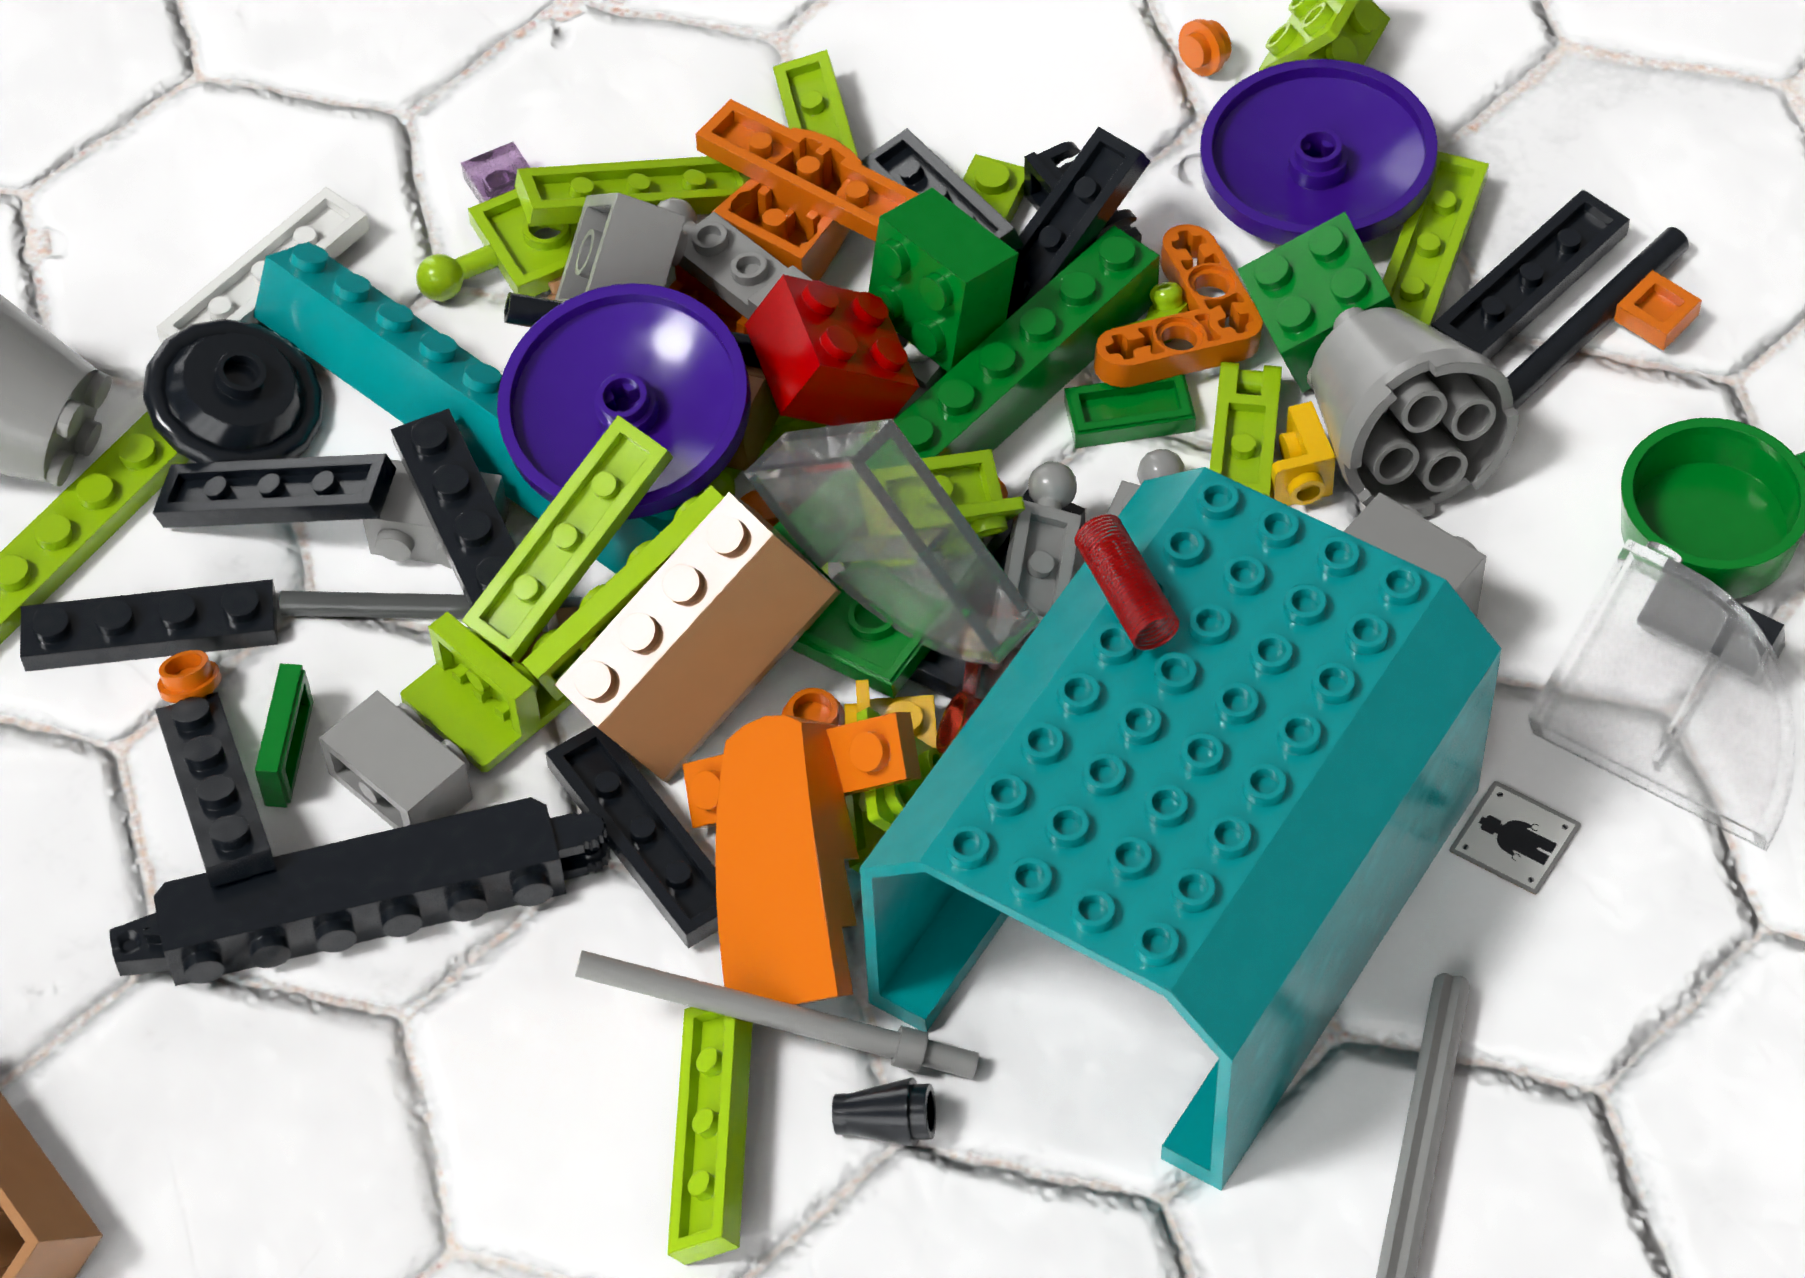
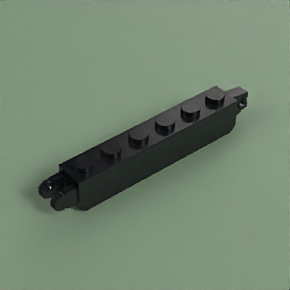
[109,797,611,986]

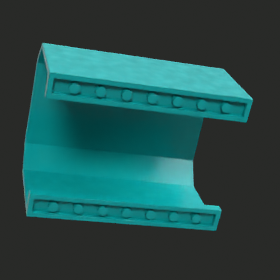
[860,467,1502,1191]

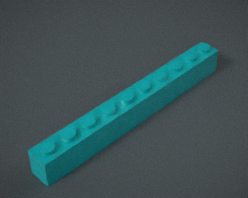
[253,242,683,574]

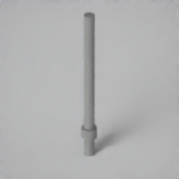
[575,950,979,1079]

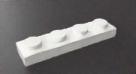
[156,186,370,343]

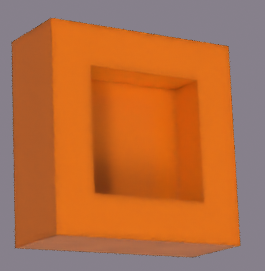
[1614,270,1702,351]

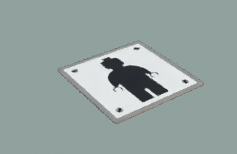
[1449,781,1581,894]

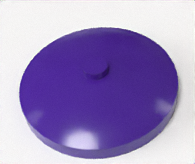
[1200,59,1438,245]
[497,283,751,520]

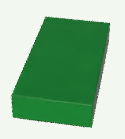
[1064,374,1196,449]
[255,663,314,808]

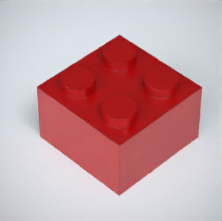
[744,274,919,435]

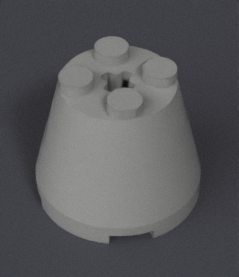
[0,294,112,487]
[1307,307,1519,517]

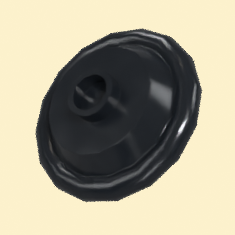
[143,319,324,463]

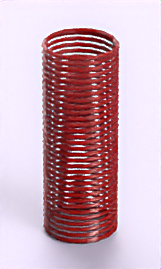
[1075,514,1180,650]

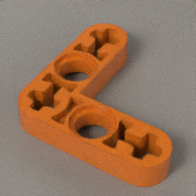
[1094,224,1263,388]

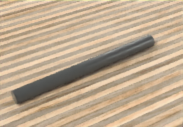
[279,591,582,619]

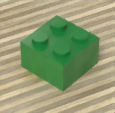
[868,187,1018,372]
[1237,212,1397,393]

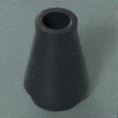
[832,1077,936,1147]

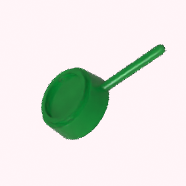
[1621,418,1805,600]

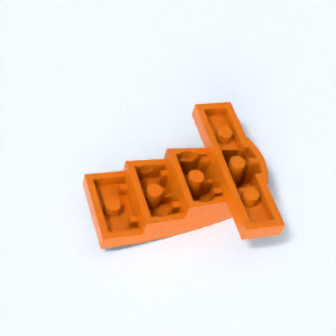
[668,99,919,334]
[682,712,921,1006]

